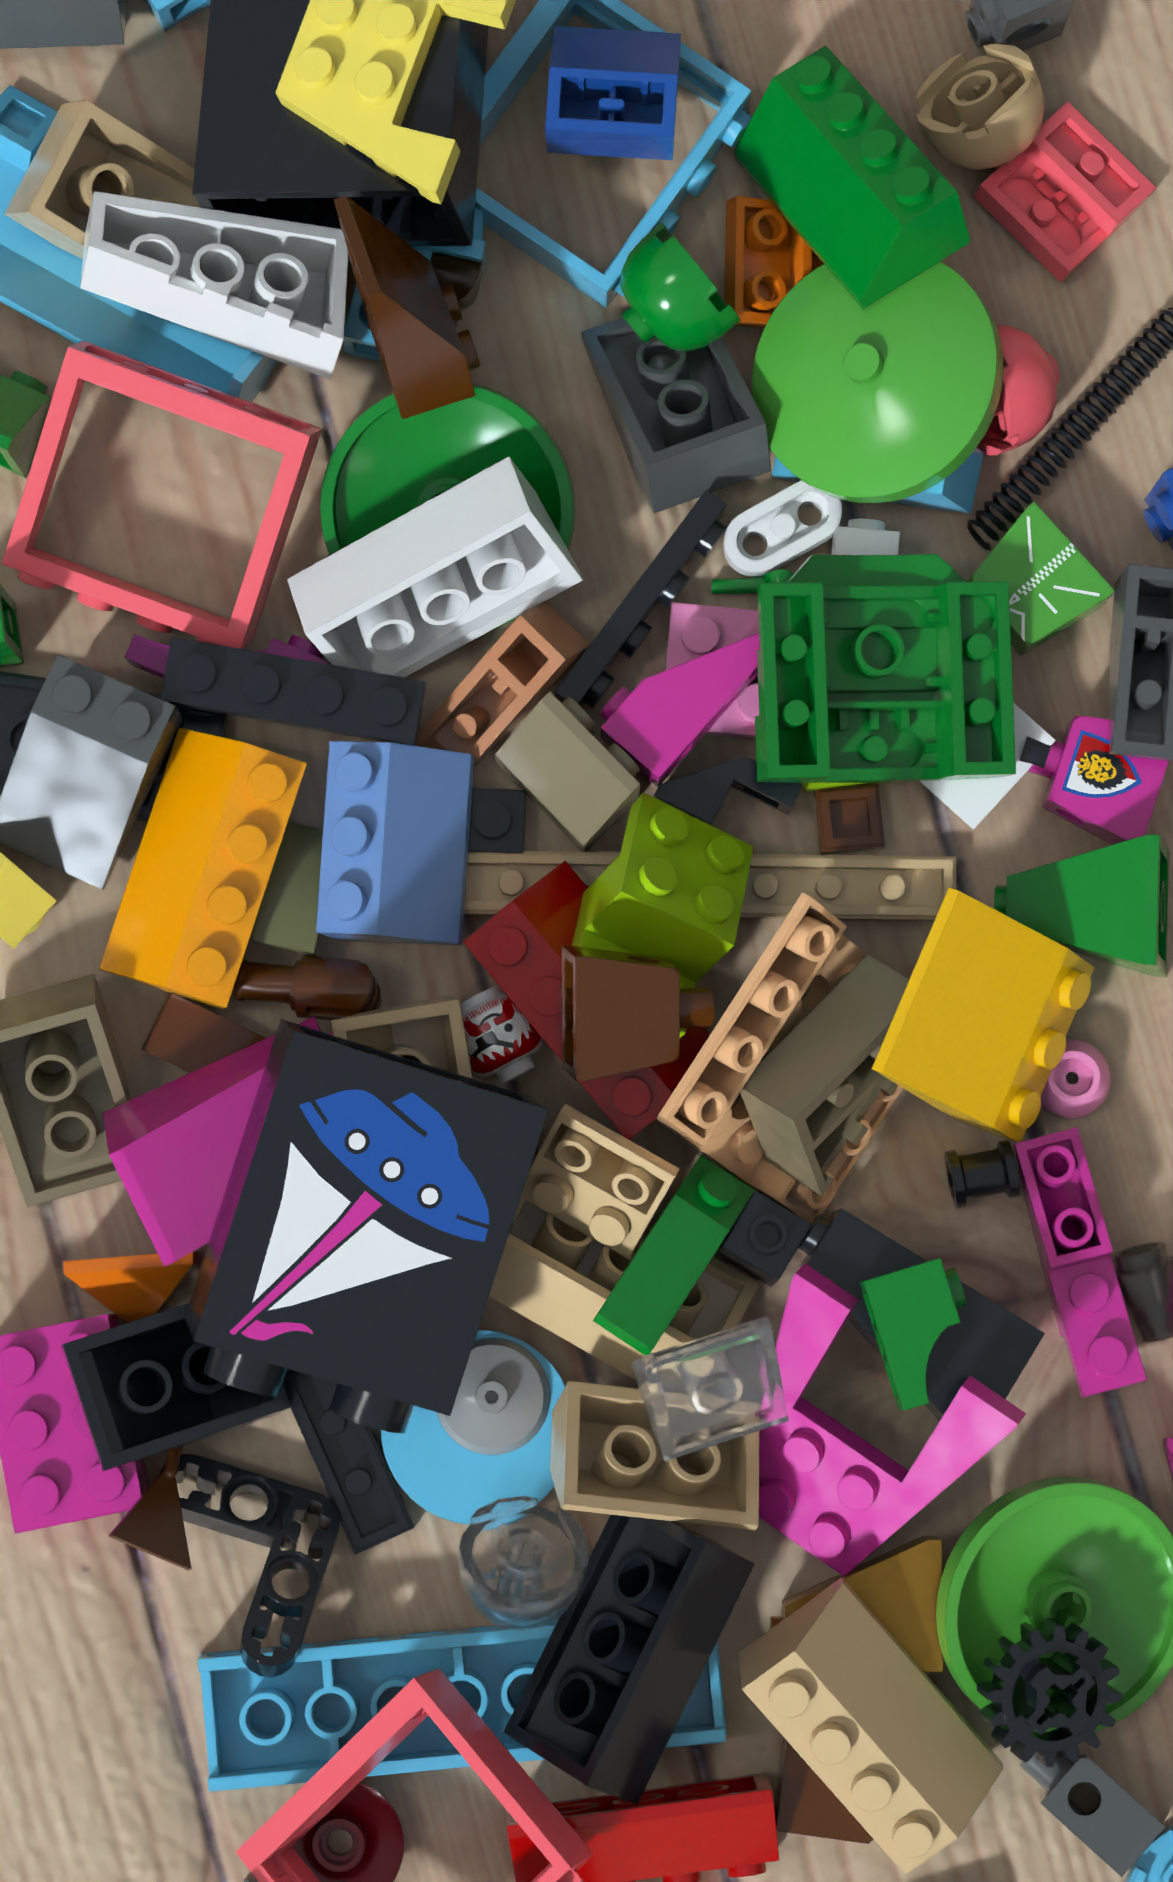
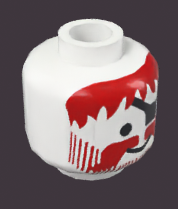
[460,985,544,1085]

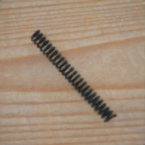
[967,307,1173,550]

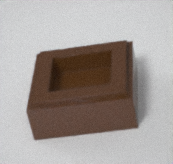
[814,784,885,855]

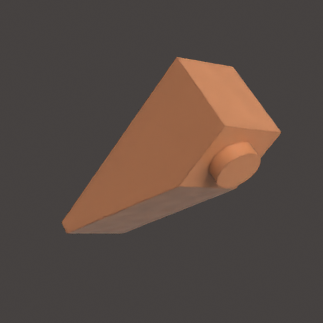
[416,601,590,768]

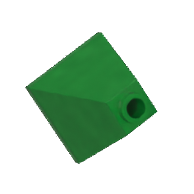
[994,835,1170,977]

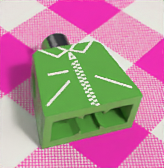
[968,502,1115,655]

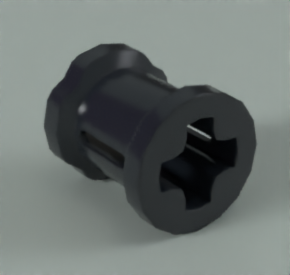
[944,1140,1020,1208]

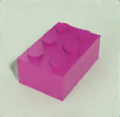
[0,1314,149,1534]

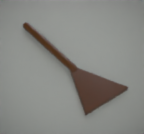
[108,1446,192,1570]

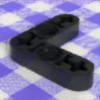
[160,1454,340,1677]

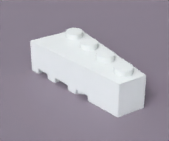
[80,191,348,380]

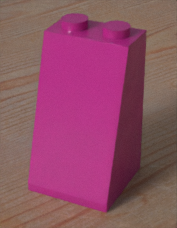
[103,1017,332,1267]

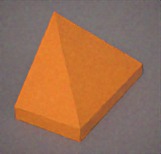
[63,1251,200,1323]

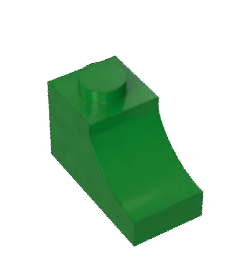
[859,1258,966,1411]

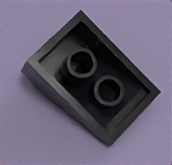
[61,1303,291,1471]

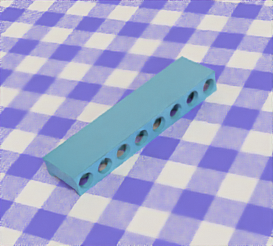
[198,1619,727,1792]

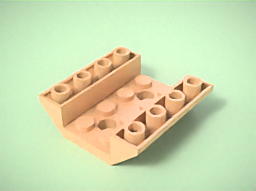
[656,892,903,1223]

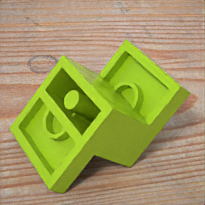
[561,792,754,1038]

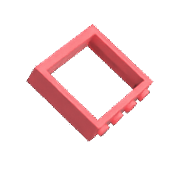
[2,341,322,649]
[236,1668,594,1882]

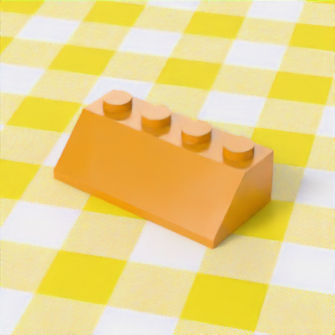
[99,728,307,1009]

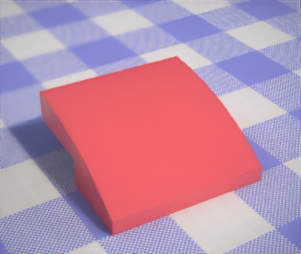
[973,102,1157,283]

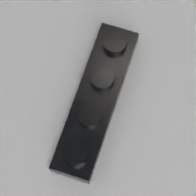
[554,489,727,709]
[160,637,426,746]

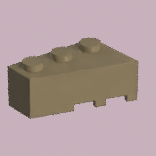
[740,954,909,1196]

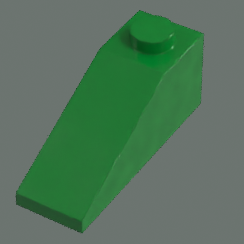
[593,1155,755,1357]

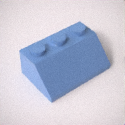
[316,741,475,946]

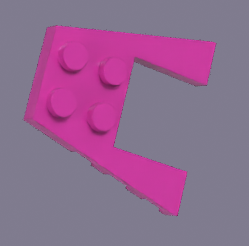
[759,1263,1026,1576]

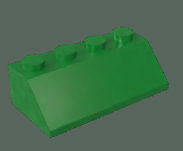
[734,45,971,309]

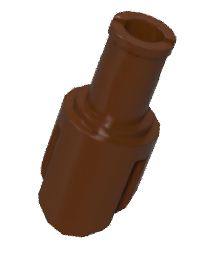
[234,955,382,1020]

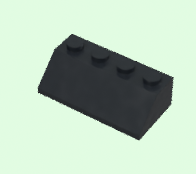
[503,1515,755,1804]

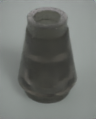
[1114,1242,1173,1342]

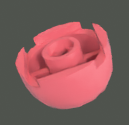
[977,325,1059,456]

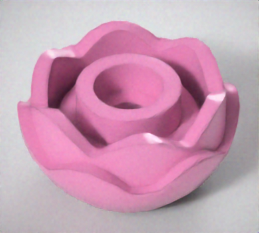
[1040,1038,1111,1119]

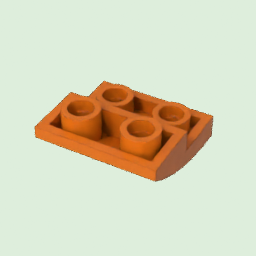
[724,196,824,328]

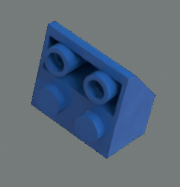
[545,26,681,160]

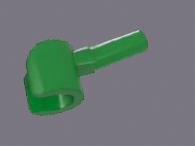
[712,569,794,595]

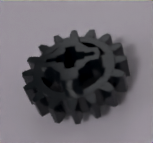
[976,1618,1122,1767]

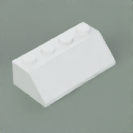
[287,457,583,678]

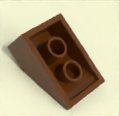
[334,196,480,419]

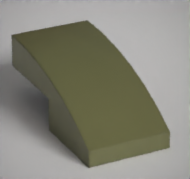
[251,822,323,956]

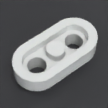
[723,481,842,577]

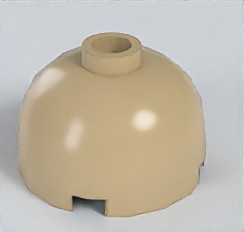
[916,43,1046,170]

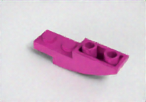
[1014,1127,1147,1398]

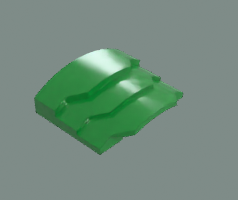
[755,554,1016,783]

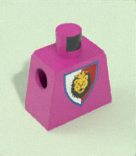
[1019,716,1169,845]

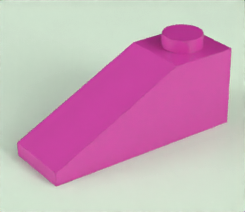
[599,633,759,787]

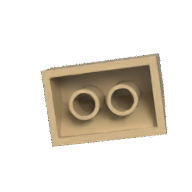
[550,1381,760,1530]

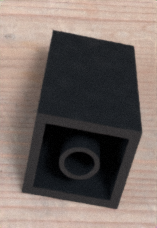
[798,1208,1045,1421]

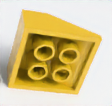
[872,888,1094,1143]

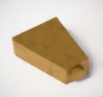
[770,1536,943,1672]

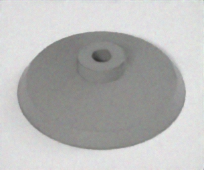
[437,1338,550,1455]

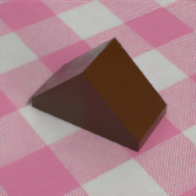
[774,1737,874,1844]

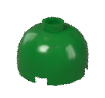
[621,223,741,351]

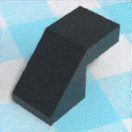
[654,756,803,826]

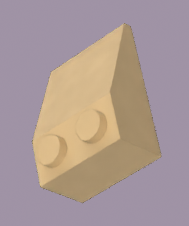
[4,100,201,259]

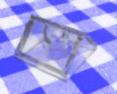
[631,1316,789,1462]

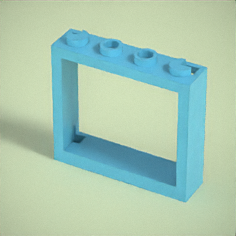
[475,0,752,309]

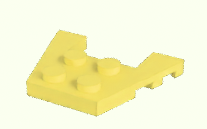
[275,0,516,204]

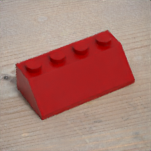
[463,861,710,1140]
[507,1773,779,1882]

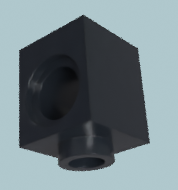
[716,1191,811,1287]

